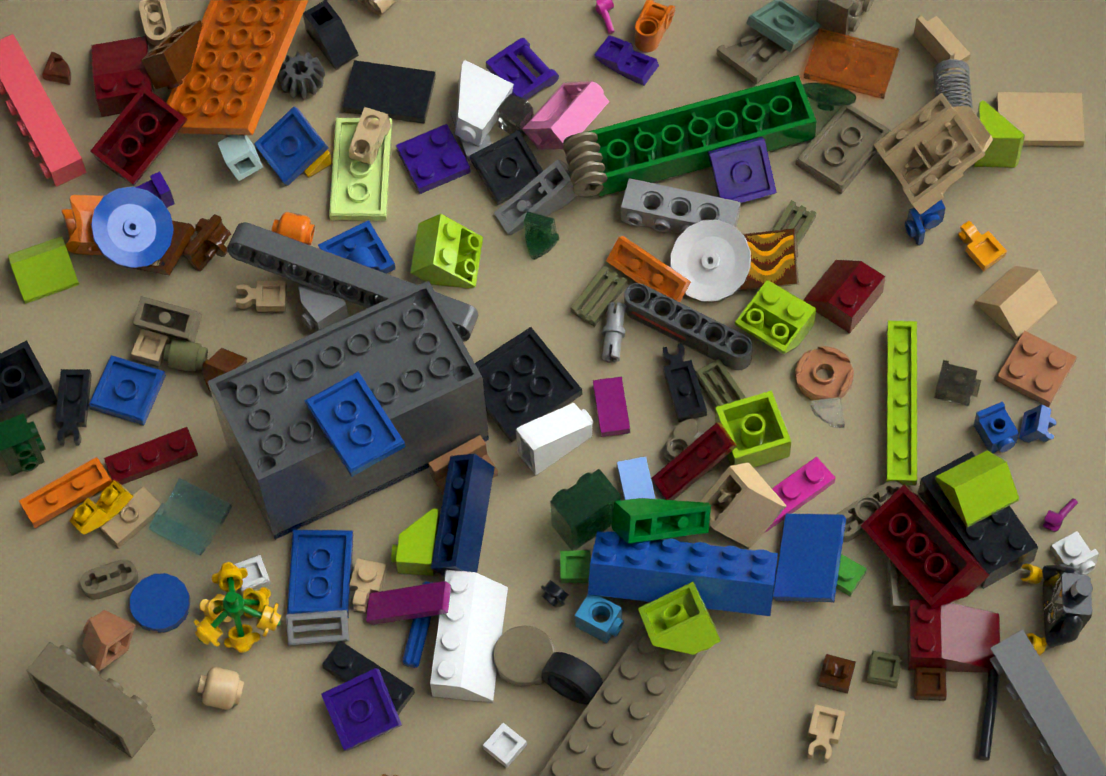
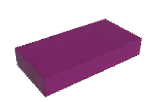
[593,376,630,437]

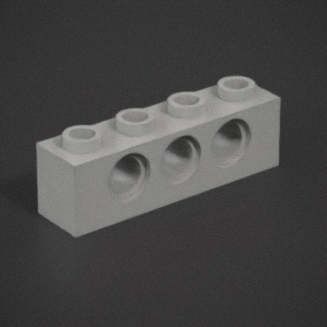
[621,178,740,234]

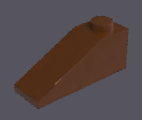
[141,20,202,89]

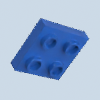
[318,220,396,274]

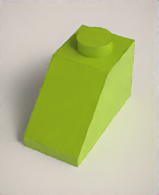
[391,509,440,576]

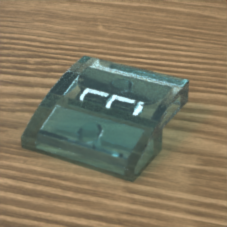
[148,478,233,556]

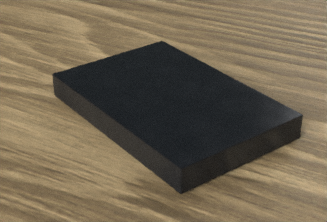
[343,60,436,124]

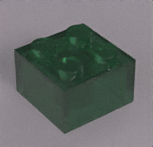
[550,469,621,551]

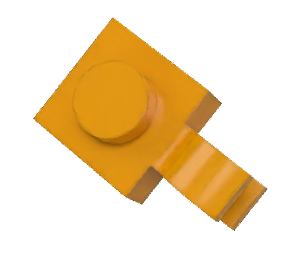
[958,221,1007,272]

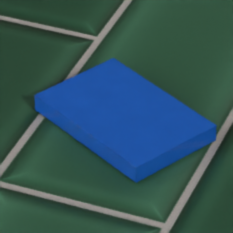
[305,371,405,477]
[773,514,846,603]
[287,530,354,618]

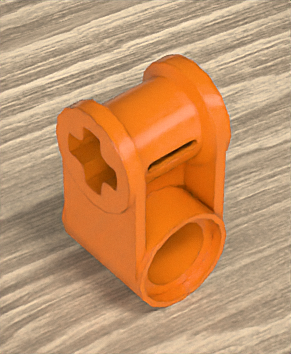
[635,0,675,52]

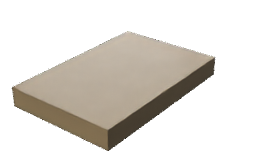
[996,92,1085,146]

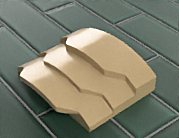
[874,93,993,215]

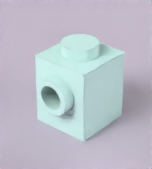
[218,135,263,181]

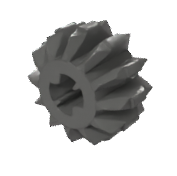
[277,51,325,99]

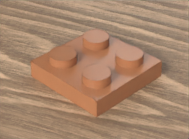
[996,330,1077,407]

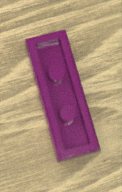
[366,581,451,625]

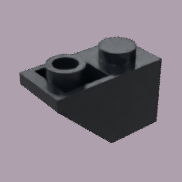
[303,0,359,69]

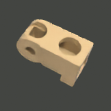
[349,107,391,165]

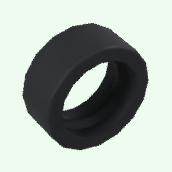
[542,652,603,705]

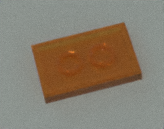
[804,28,900,99]

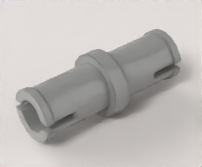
[602,302,626,362]

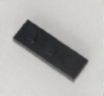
[322,641,415,715]

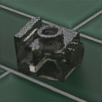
[497,94,534,138]
[934,360,981,406]

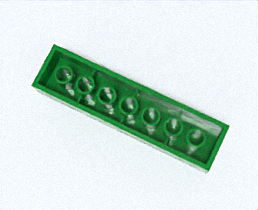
[587,75,817,197]

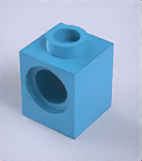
[575,594,624,643]

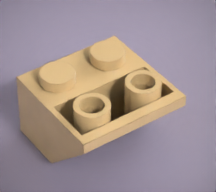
[700,462,786,548]

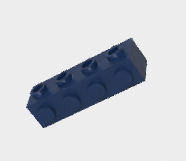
[431,453,495,576]

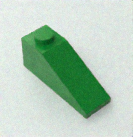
[612,498,711,543]

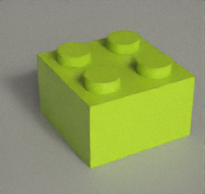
[715,390,792,468]

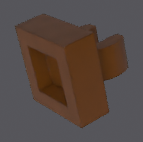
[818,654,856,694]

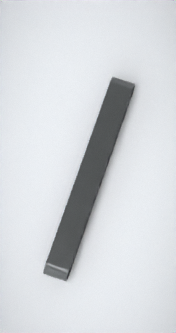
[227,222,478,342]

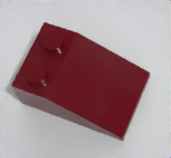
[91,36,155,117]
[907,600,1000,673]

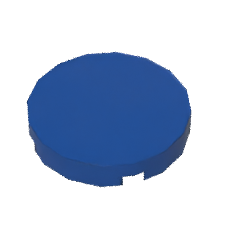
[130,573,191,633]

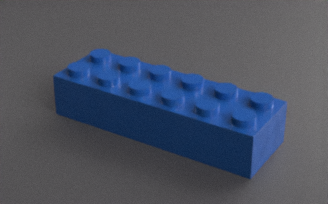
[588,531,778,616]

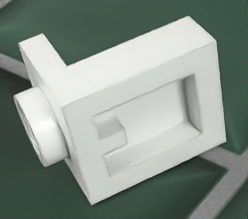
[1050,531,1099,575]

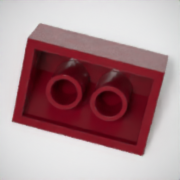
[90,86,187,185]

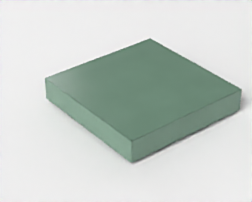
[746,0,822,53]

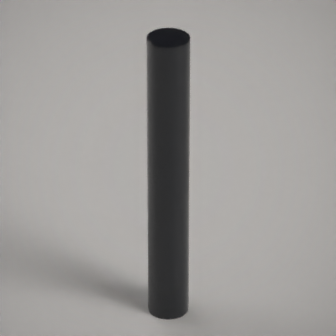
[977,669,1001,761]

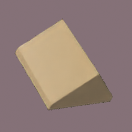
[975,266,1057,340]

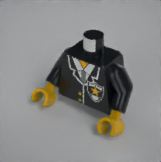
[1021,563,1093,655]

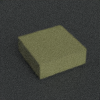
[867,650,903,688]

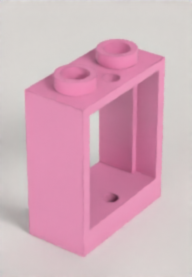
[522,81,609,150]

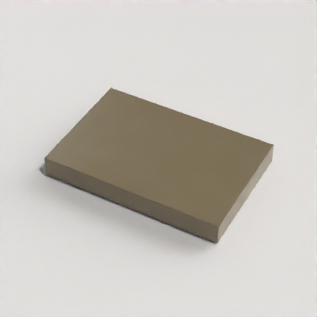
[795,102,891,194]

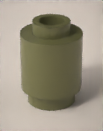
[164,339,208,372]

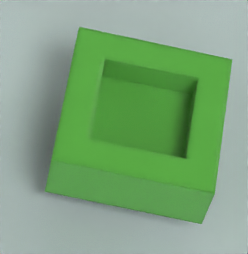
[560,550,591,583]
[836,554,867,597]

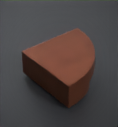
[42,52,72,85]

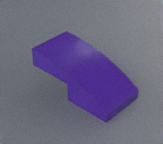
[594,35,659,86]

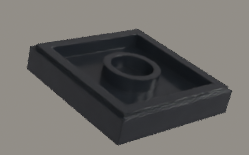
[469,130,543,205]

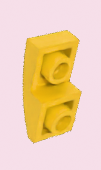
[69,480,134,535]

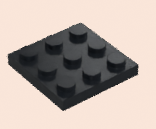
[475,327,583,442]

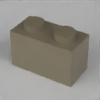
[133,296,202,342]

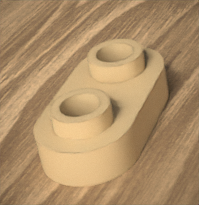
[139,0,173,46]

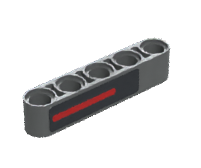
[624,283,752,370]

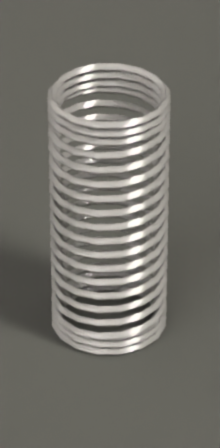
[933,59,973,108]

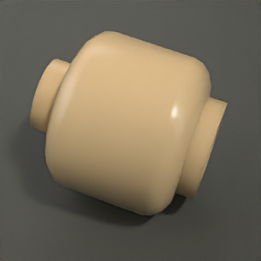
[197,667,244,710]

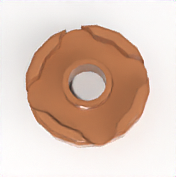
[795,346,854,403]

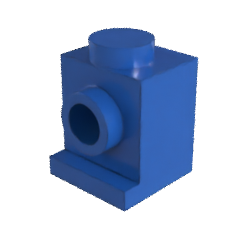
[974,401,1019,453]

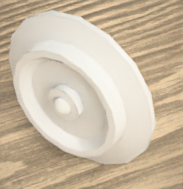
[670,220,751,302]

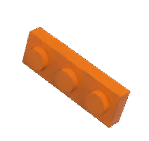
[606,236,691,302]
[19,457,112,528]

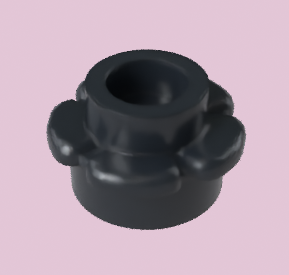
[541,580,569,607]

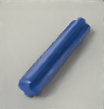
[403,581,433,668]

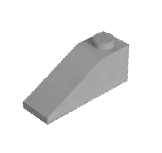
[494,159,578,235]
[298,283,348,332]

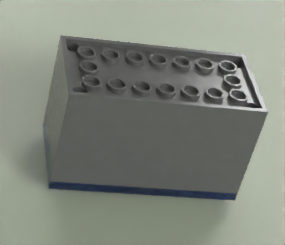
[208,281,489,540]

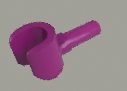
[1042,498,1078,532]

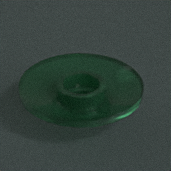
[803,83,856,111]

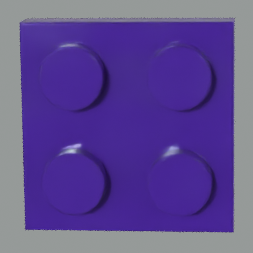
[396,124,471,194]
[708,137,777,203]
[321,668,402,751]

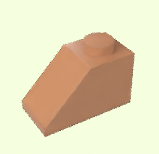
[82,610,135,671]

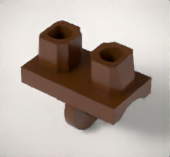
[182,214,231,272]

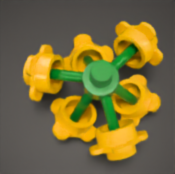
[193,562,281,653]

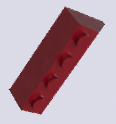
[861,484,990,608]

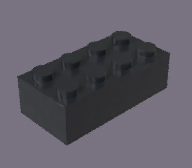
[0,340,57,422]
[918,451,1038,589]

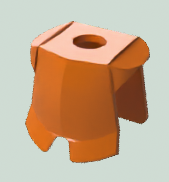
[62,195,104,255]

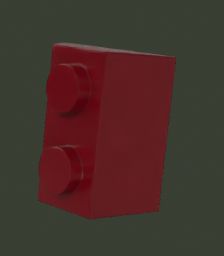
[803,260,885,334]

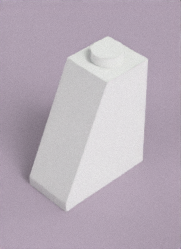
[455,60,514,147]
[516,403,593,475]

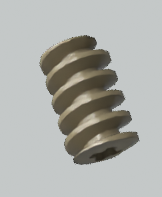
[563,132,608,197]

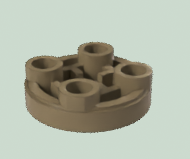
[494,625,555,686]

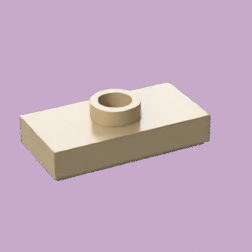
[99,486,164,548]

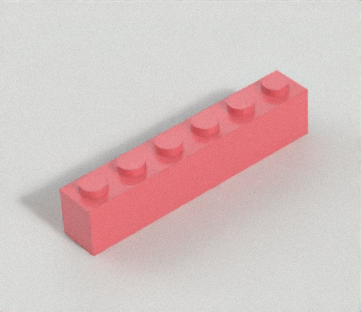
[0,34,87,187]

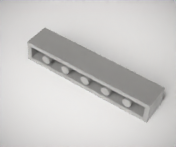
[990,630,1106,776]

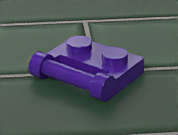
[486,38,559,104]

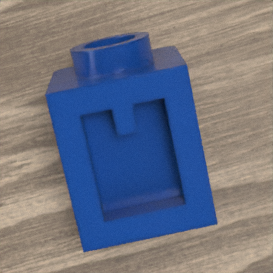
[905,199,946,245]

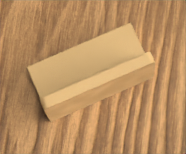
[914,15,971,71]

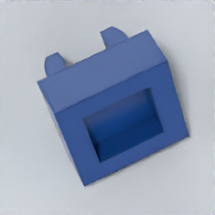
[1019,405,1057,443]

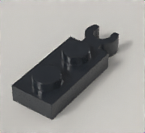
[663,343,707,422]
[55,369,92,446]

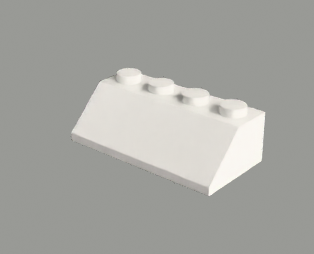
[430,570,508,703]

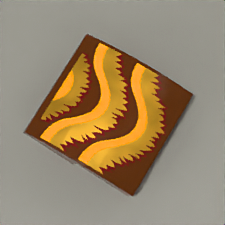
[740,228,799,291]

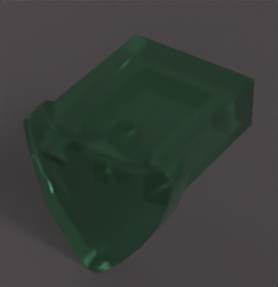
[524,211,559,260]

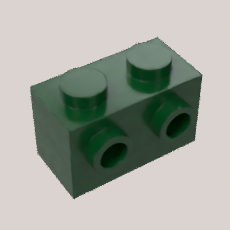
[0,413,46,476]

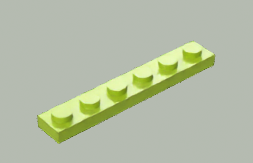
[886,320,917,486]

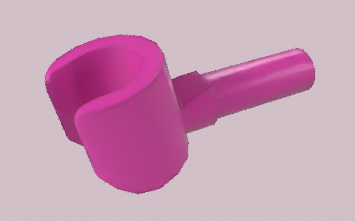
[595,0,615,34]

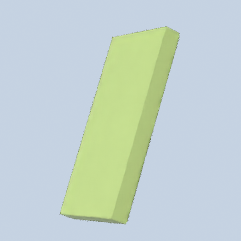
[329,118,392,221]

